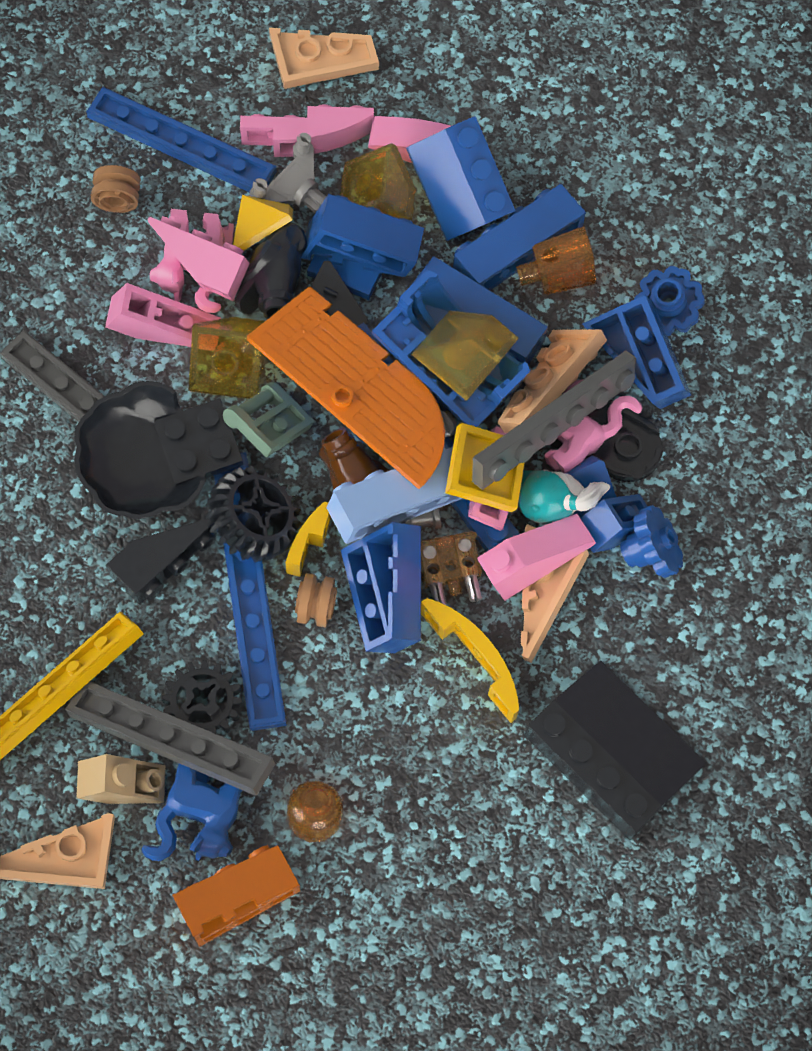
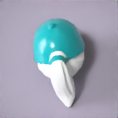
[518,470,610,524]

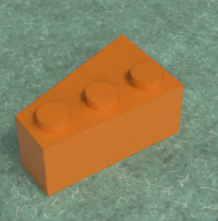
[172,845,300,947]

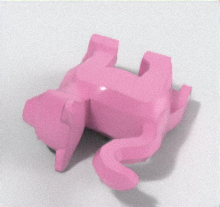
[150,209,235,313]
[544,379,643,473]

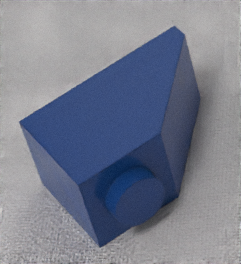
[580,494,648,553]

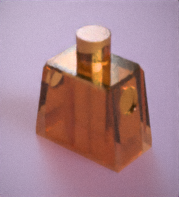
[516,226,597,294]

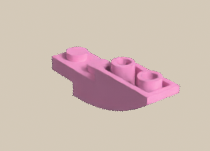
[240,104,374,157]

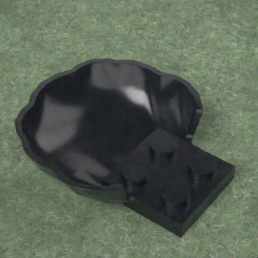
[74,381,244,519]

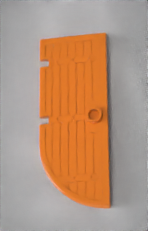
[247,286,445,489]

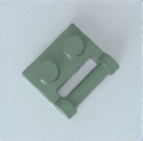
[223,382,315,458]

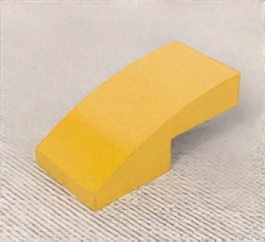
[285,501,331,577]

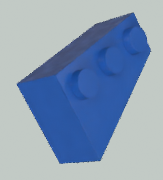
[341,522,421,653]

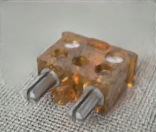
[421,531,482,605]

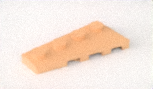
[498,329,607,433]

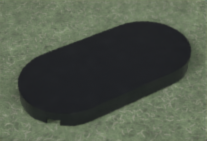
[550,393,663,482]

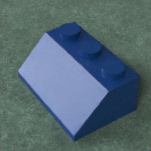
[406,116,516,241]

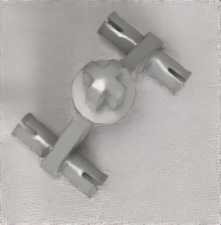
[249,133,326,213]

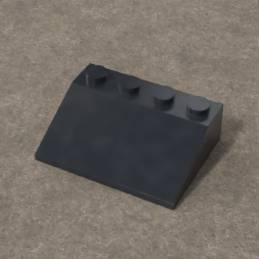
[524,660,706,840]

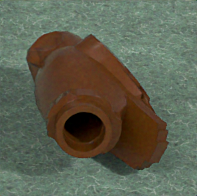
[319,428,389,490]

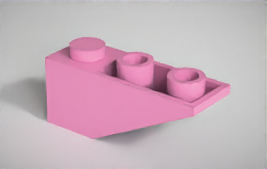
[148,216,250,301]

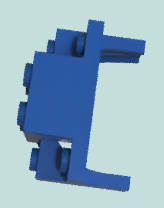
[371,270,530,427]

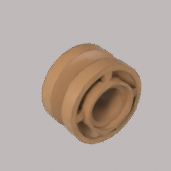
[91,165,141,213]
[295,573,337,628]

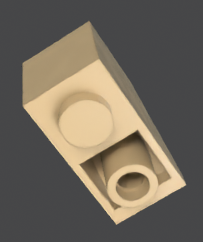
[77,754,165,804]

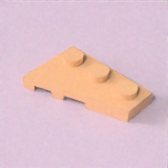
[269,28,379,89]

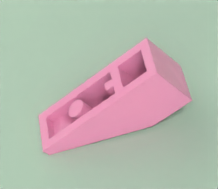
[105,283,221,350]
[477,514,596,601]

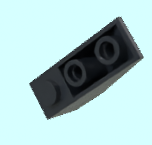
[106,519,217,605]

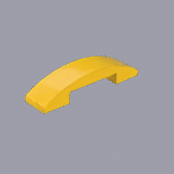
[421,598,519,723]

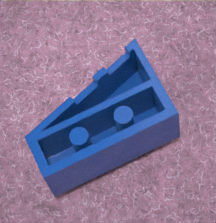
[301,194,424,277]
[582,295,692,409]

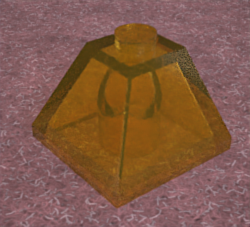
[340,143,416,220]
[412,311,519,401]
[188,317,265,399]

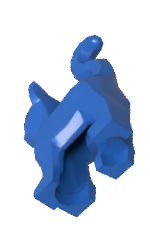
[142,763,243,862]

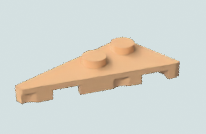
[521,524,589,663]
[0,813,115,889]

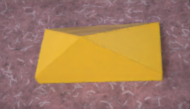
[233,195,293,251]

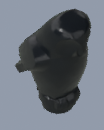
[234,222,306,319]

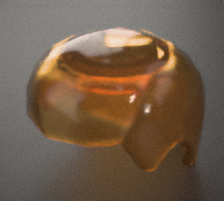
[286,781,343,843]

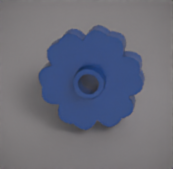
[634,266,705,336]
[620,505,683,578]

